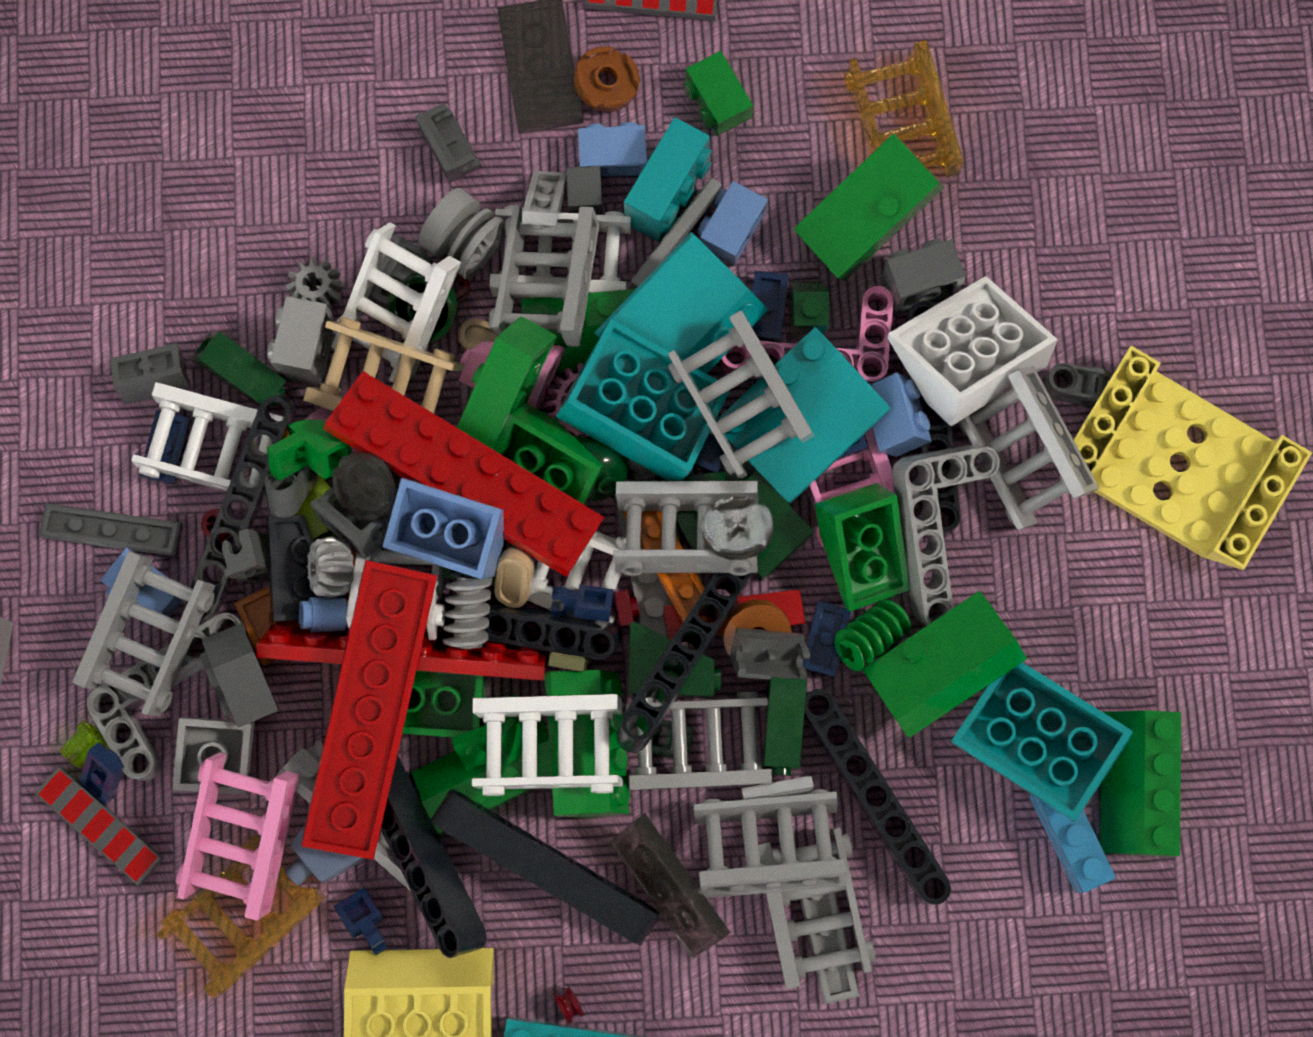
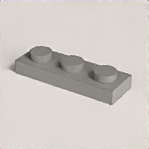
[522,171,567,229]

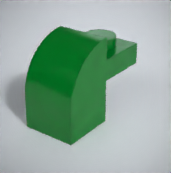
[267,419,353,481]
[452,695,522,771]

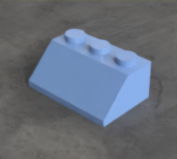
[382,478,504,579]

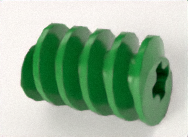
[834,600,911,672]

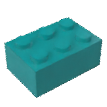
[624,117,712,243]

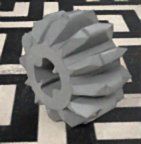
[286,257,345,312]
[306,537,355,598]

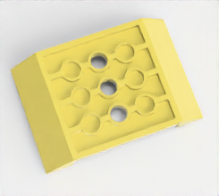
[1073,346,1312,570]
[344,948,494,1037]

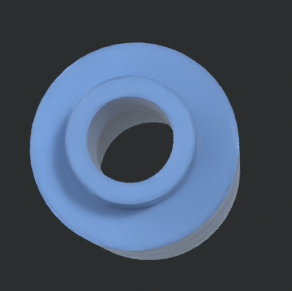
[299,596,348,633]

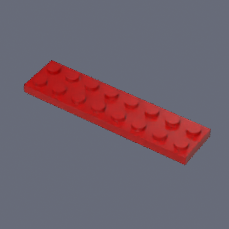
[323,371,604,577]
[301,560,437,860]
[256,622,549,681]

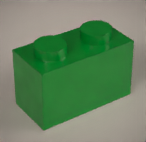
[683,50,753,136]

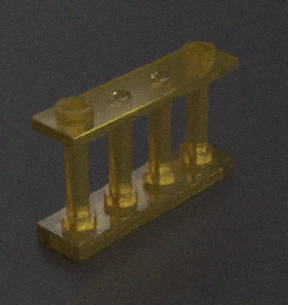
[844,40,964,177]
[156,834,327,999]

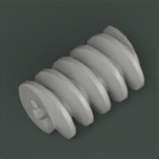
[443,572,492,649]

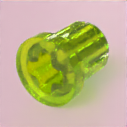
[60,720,107,768]

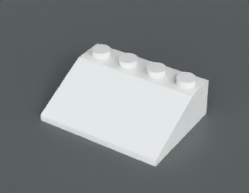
[887,276,1058,426]

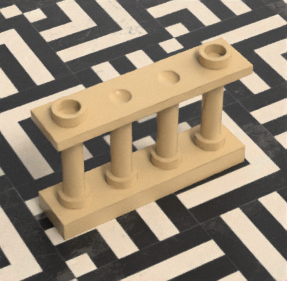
[303,317,465,413]

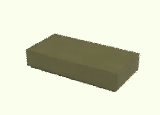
[548,652,589,672]

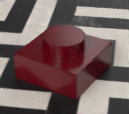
[614,590,640,628]

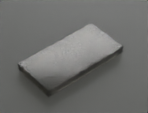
[497,0,584,134]
[610,813,731,958]

